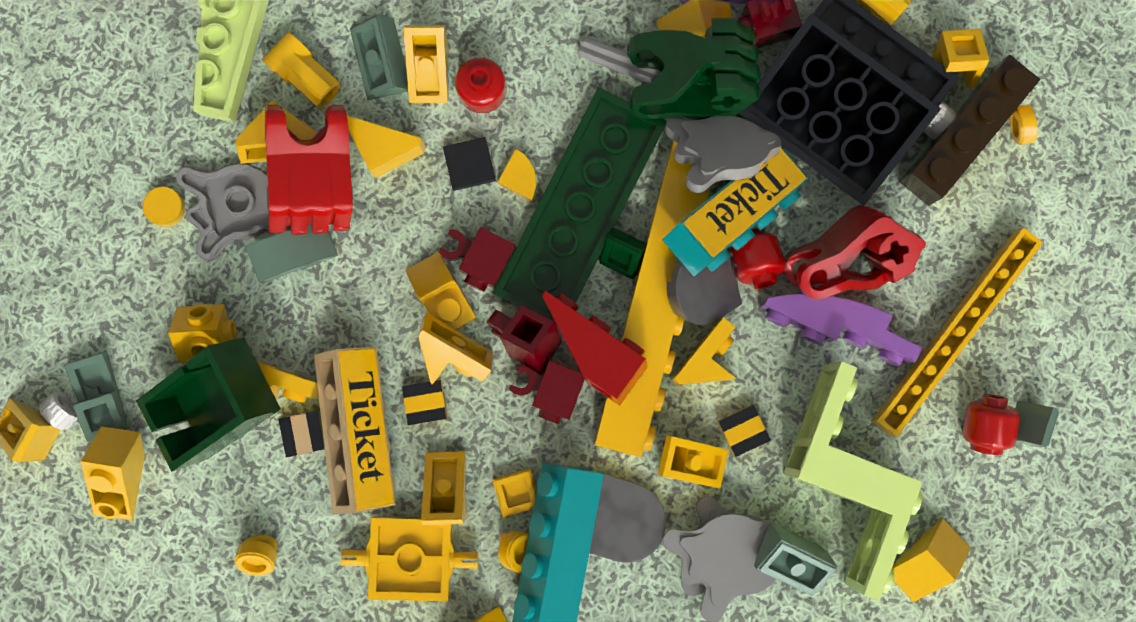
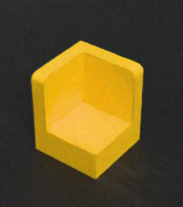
[931,29,989,88]

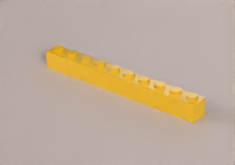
[871,227,1043,437]

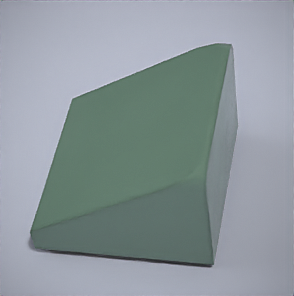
[1015,401,1059,447]

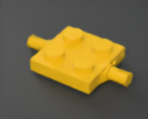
[341,517,479,601]

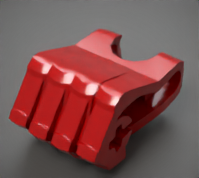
[265,104,353,235]
[783,205,926,299]

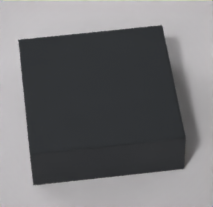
[443,137,496,191]

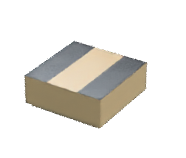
[278,411,325,458]

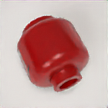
[455,57,507,113]
[730,228,786,289]
[962,394,1020,455]

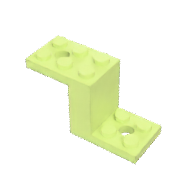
[783,361,923,601]

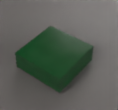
[599,227,647,280]

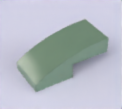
[245,225,338,284]
[64,351,127,442]

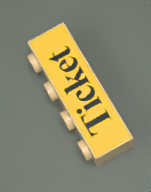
[314,347,395,514]

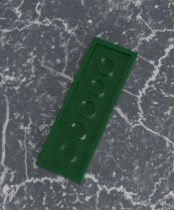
[493,87,667,327]

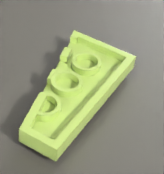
[193,0,269,123]

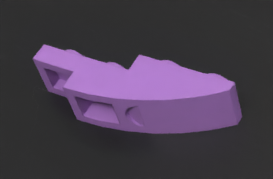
[759,294,922,366]

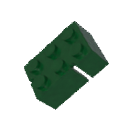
[136,337,281,472]

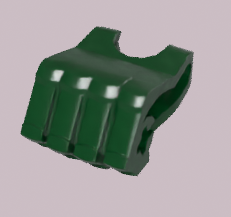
[627,18,760,120]

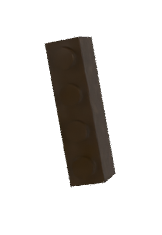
[899,55,1041,206]

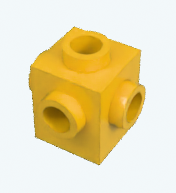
[168,304,237,363]

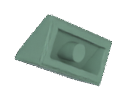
[350,14,408,101]
[754,522,838,596]

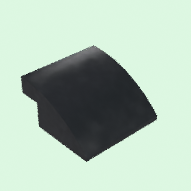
[739,0,960,206]

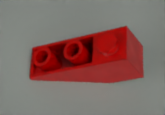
[542,291,648,406]

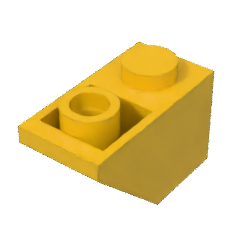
[80,426,145,520]

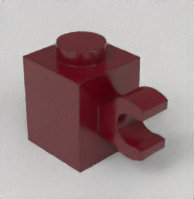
[738,0,802,48]
[438,227,516,292]
[487,305,562,374]
[509,361,585,424]

